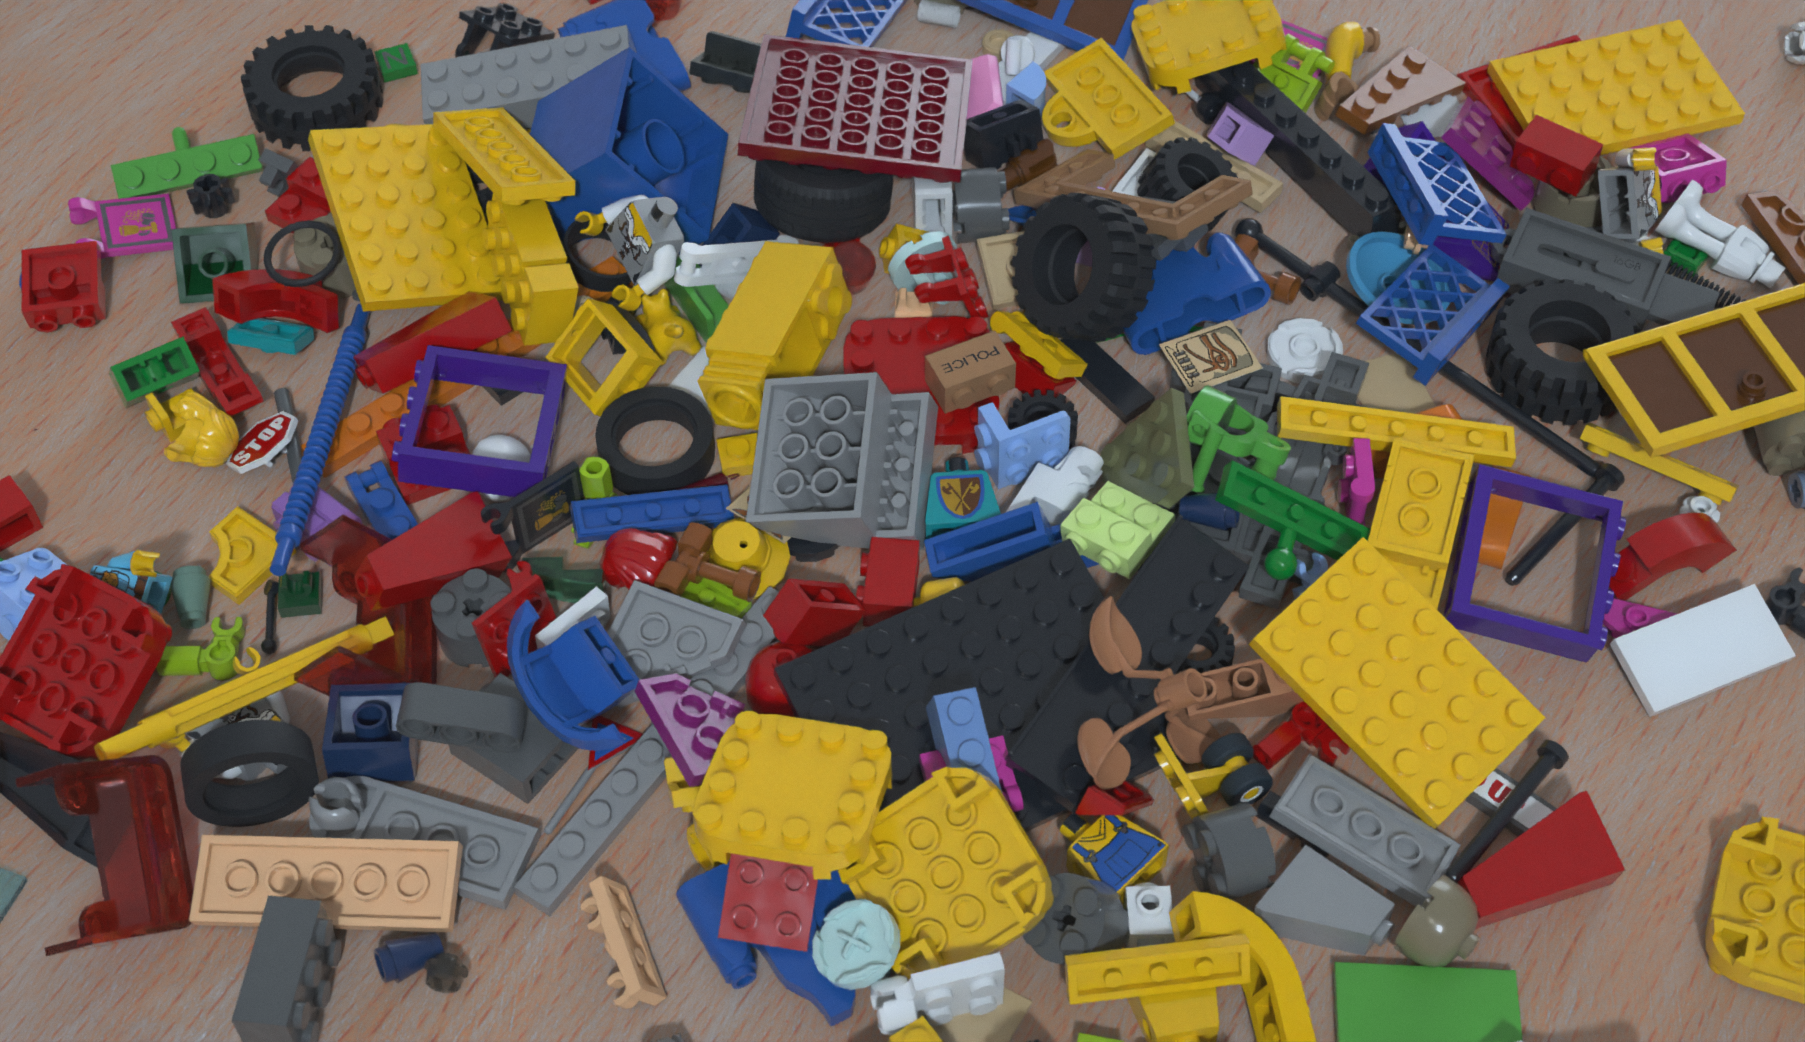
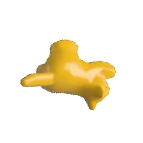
[635,289,702,366]

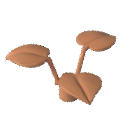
[1077,596,1221,789]

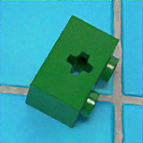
[109,337,200,408]

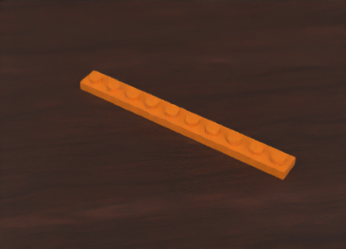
[300,256,634,478]

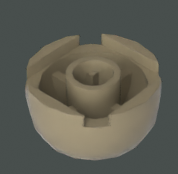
[1394,875,1480,968]

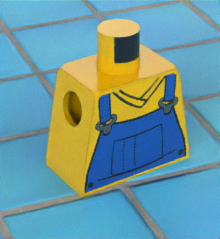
[1059,813,1169,906]

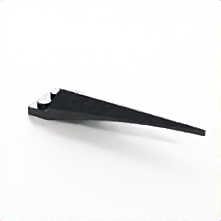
[0,732,148,870]

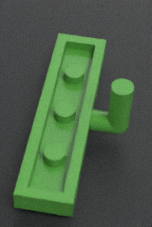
[110,127,264,199]

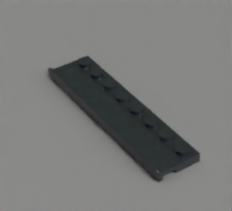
[1004,515,1250,815]

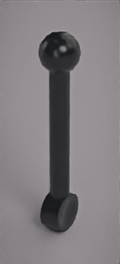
[261,580,279,654]

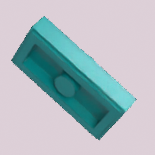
[227,318,314,355]

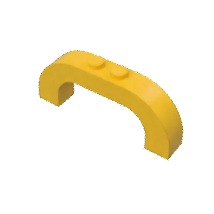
[1169,891,1317,1042]

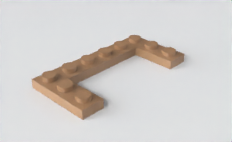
[1013,149,1253,240]

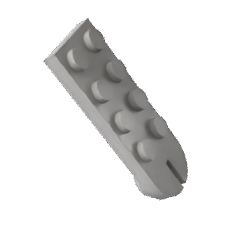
[309,776,541,910]

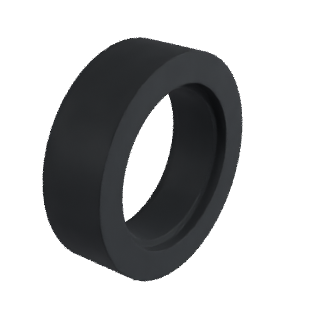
[595,386,715,495]
[180,720,319,827]

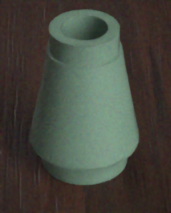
[170,566,211,629]

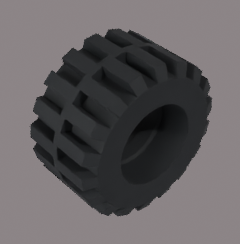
[1137,137,1237,235]

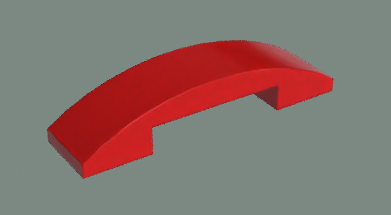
[171,307,264,416]

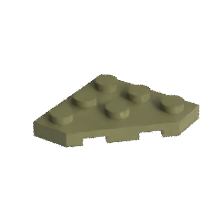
[1100,388,1194,509]

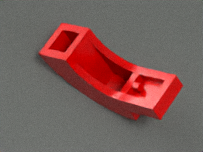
[213,269,339,333]
[1609,513,1737,601]

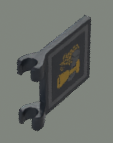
[481,461,585,572]

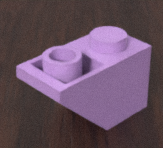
[1207,102,1274,166]

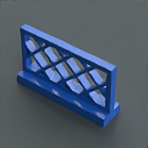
[786,0,908,47]
[1367,123,1507,246]
[1356,245,1510,386]

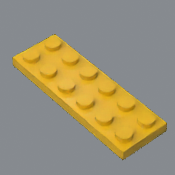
[433,107,575,205]

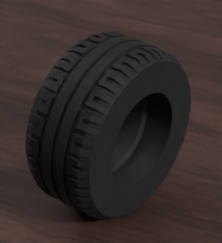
[753,159,894,243]

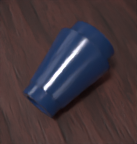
[1179,492,1240,531]
[373,932,444,984]

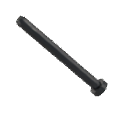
[1505,463,1625,586]
[1444,740,1569,883]

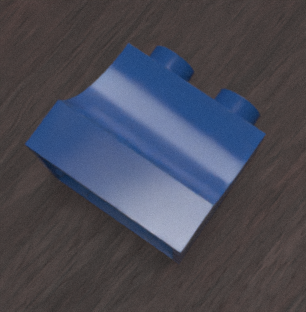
[530,47,728,255]

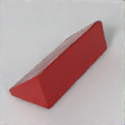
[1004,341,1077,398]
[1075,780,1154,815]

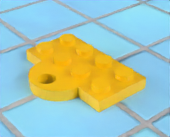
[1042,38,1175,160]

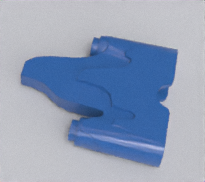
[558,0,691,92]
[1123,232,1271,355]
[676,861,856,1026]

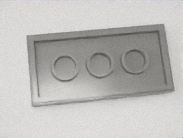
[1269,753,1461,907]

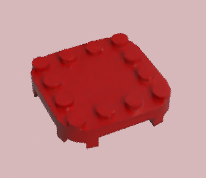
[843,316,999,454]
[0,564,172,760]

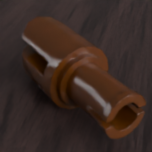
[999,138,1058,192]

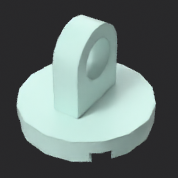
[888,231,958,305]
[812,899,900,990]

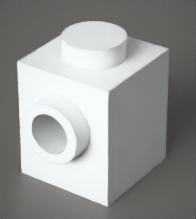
[1123,882,1174,948]

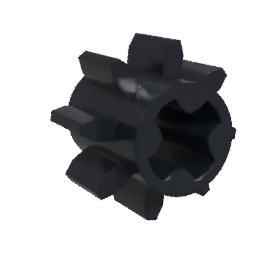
[187,174,236,219]

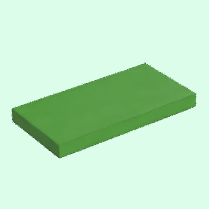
[1333,962,1523,1042]

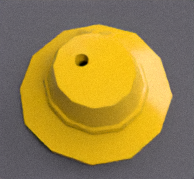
[707,517,791,600]

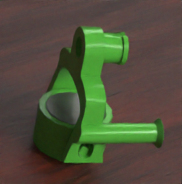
[1187,385,1291,493]

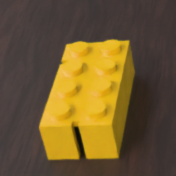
[482,193,579,346]

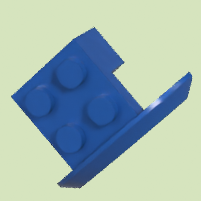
[507,600,640,751]

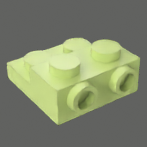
[1060,481,1175,579]

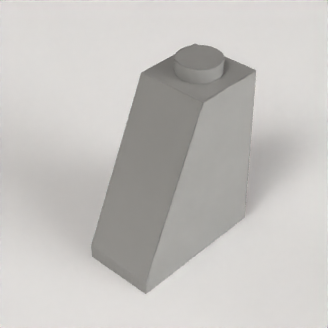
[1254,845,1395,956]

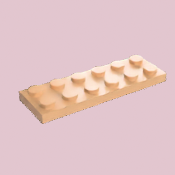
[189,835,463,932]

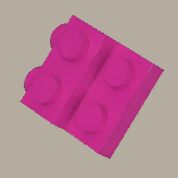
[1629,133,1727,203]

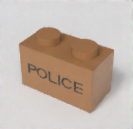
[925,331,1016,413]

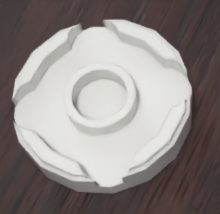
[1266,318,1343,383]

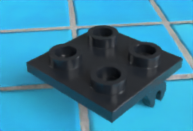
[455,3,555,57]

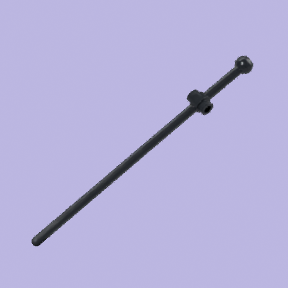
[1234,218,1601,477]

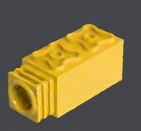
[697,241,852,430]

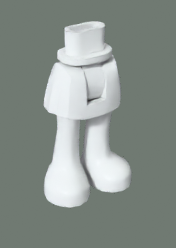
[1655,179,1786,289]

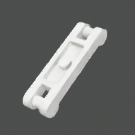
[674,235,799,287]

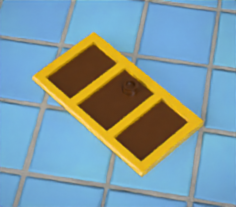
[1583,283,1805,458]

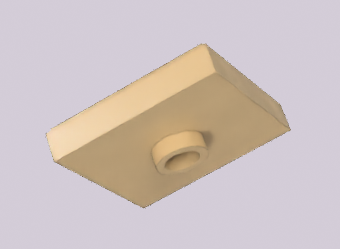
[976,231,1025,310]

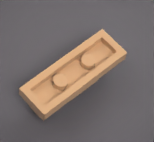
[580,875,667,1009]

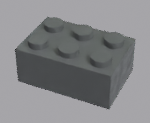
[232,895,342,1042]

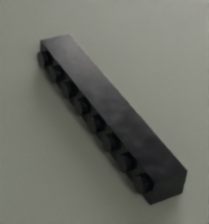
[1195,61,1401,238]

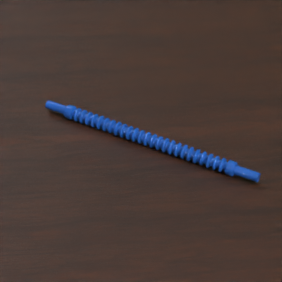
[270,304,371,576]

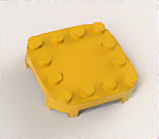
[1131,0,1287,94]
[693,711,893,879]
[838,767,1054,979]
[1705,817,1805,1004]

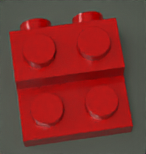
[265,156,331,234]
[21,241,106,333]
[376,405,471,505]

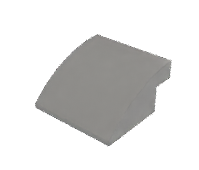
[746,372,938,550]

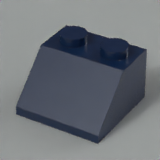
[322,683,418,781]

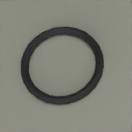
[263,220,342,287]

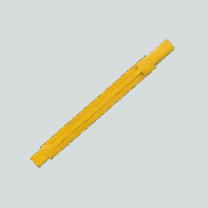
[94,616,395,766]

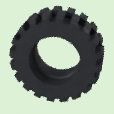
[1012,192,1156,342]
[1486,279,1640,425]

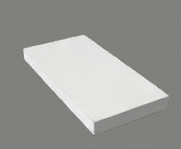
[1610,584,1796,717]

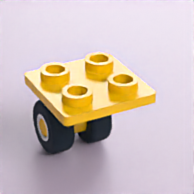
[1154,733,1273,820]

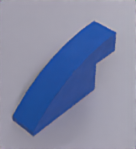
[924,502,1099,582]

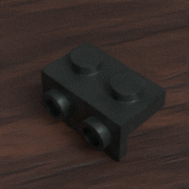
[689,31,761,93]

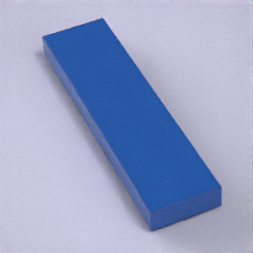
[570,485,734,543]

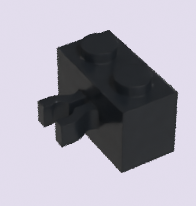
[964,99,1044,169]

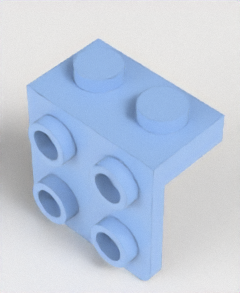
[974,402,1071,489]
[0,548,67,640]

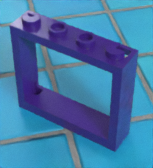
[392,345,567,497]
[1443,464,1626,663]

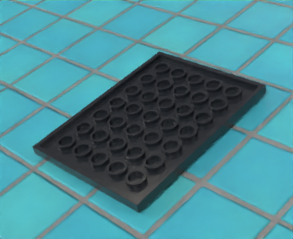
[774,539,1180,832]

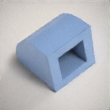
[1006,62,1046,117]

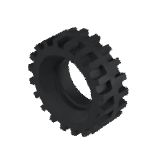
[241,25,383,151]

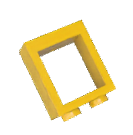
[545,298,663,416]

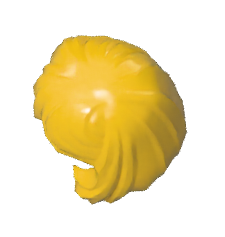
[164,392,239,468]

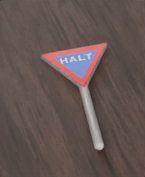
[544,716,643,834]

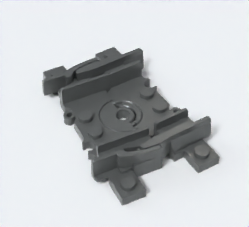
[1137,322,1369,610]

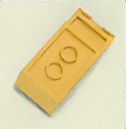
[1368,438,1475,610]

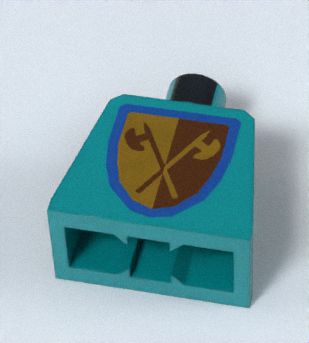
[925,457,1001,540]

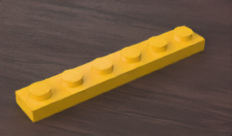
[1277,396,1516,467]

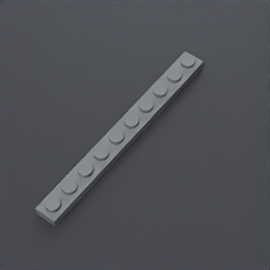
[514,586,780,916]

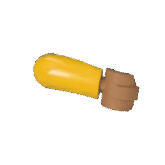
[1314,21,1380,121]

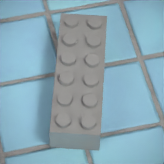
[421,25,637,129]

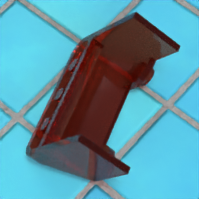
[294,515,437,696]
[16,755,193,956]

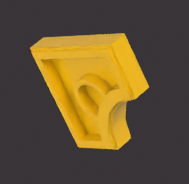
[208,506,297,605]

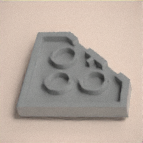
[608,580,747,708]

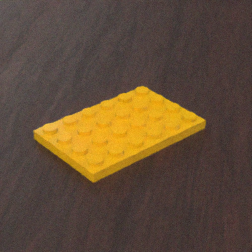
[1487,20,1745,155]
[308,124,503,312]
[1248,537,1546,829]

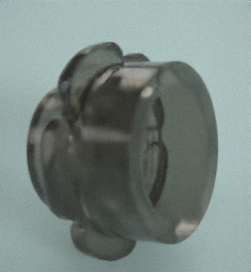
[424,953,469,993]

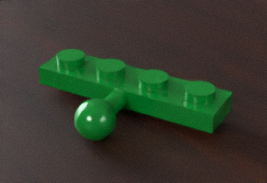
[1215,460,1370,580]

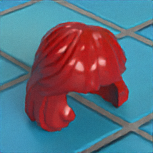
[599,528,678,590]

